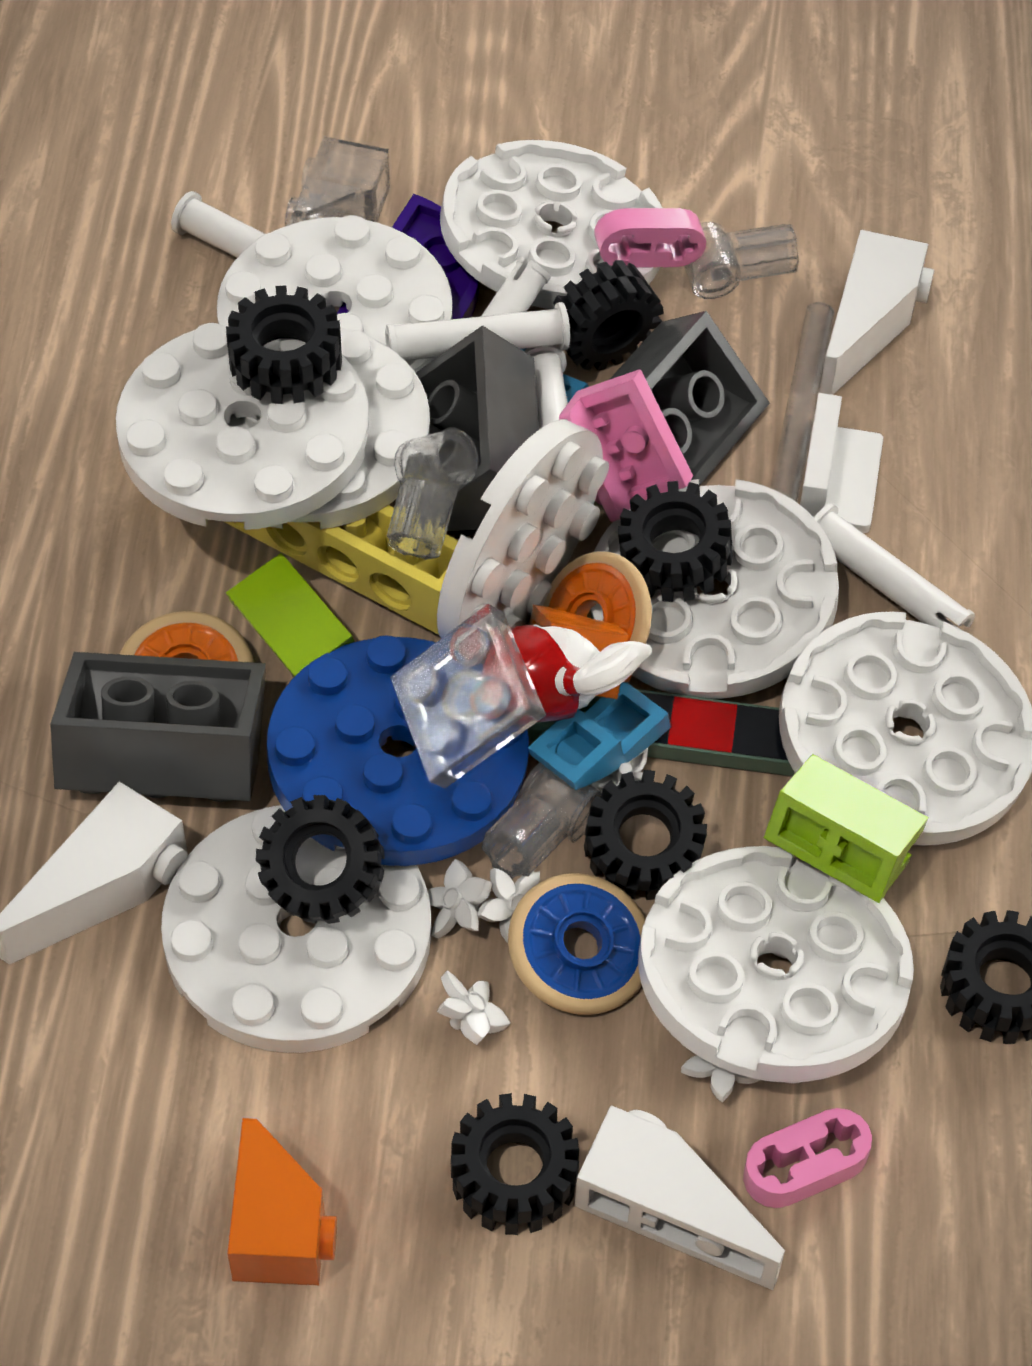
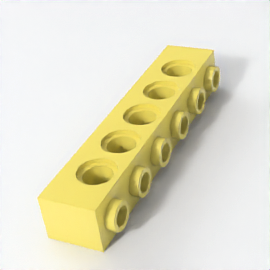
[225,505,458,635]

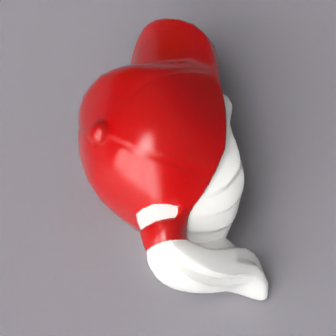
[486,624,652,722]

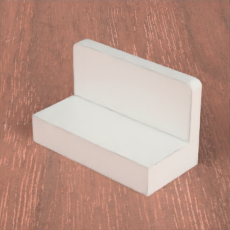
[800,393,883,533]

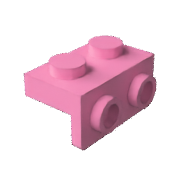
[559,369,693,522]

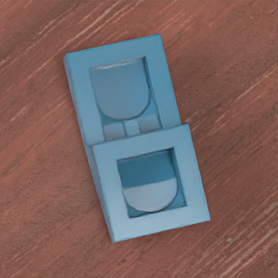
[528,682,671,790]

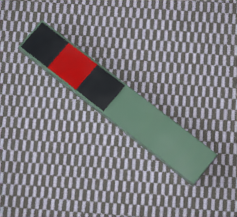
[525,689,794,776]

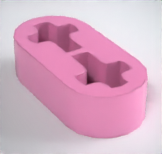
[594,208,706,267]
[743,1108,872,1208]

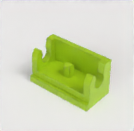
[226,553,355,678]
[763,754,929,903]

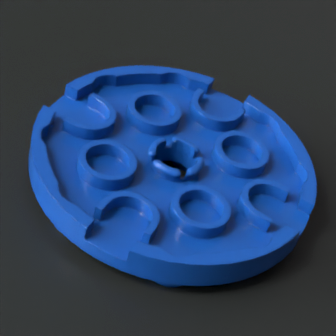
[267,635,529,866]

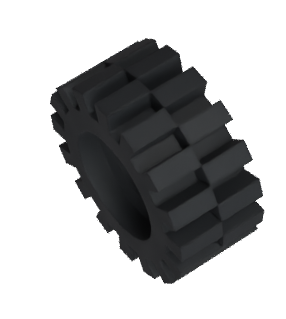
[553,260,664,371]
[226,285,342,404]
[618,481,733,602]
[584,770,707,900]
[256,795,385,924]
[940,910,1032,1044]
[451,1093,579,1235]

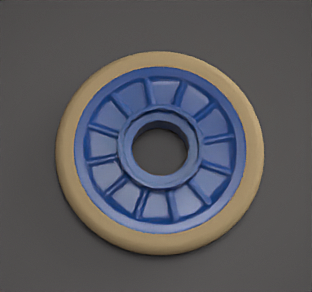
[508,873,646,1015]

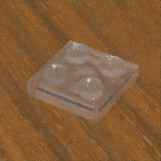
[390,604,546,788]

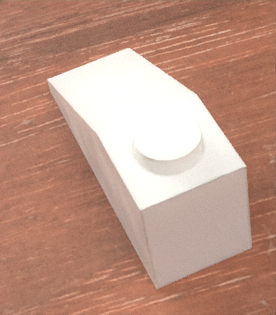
[820,230,934,395]
[0,781,188,965]
[575,1105,785,1290]

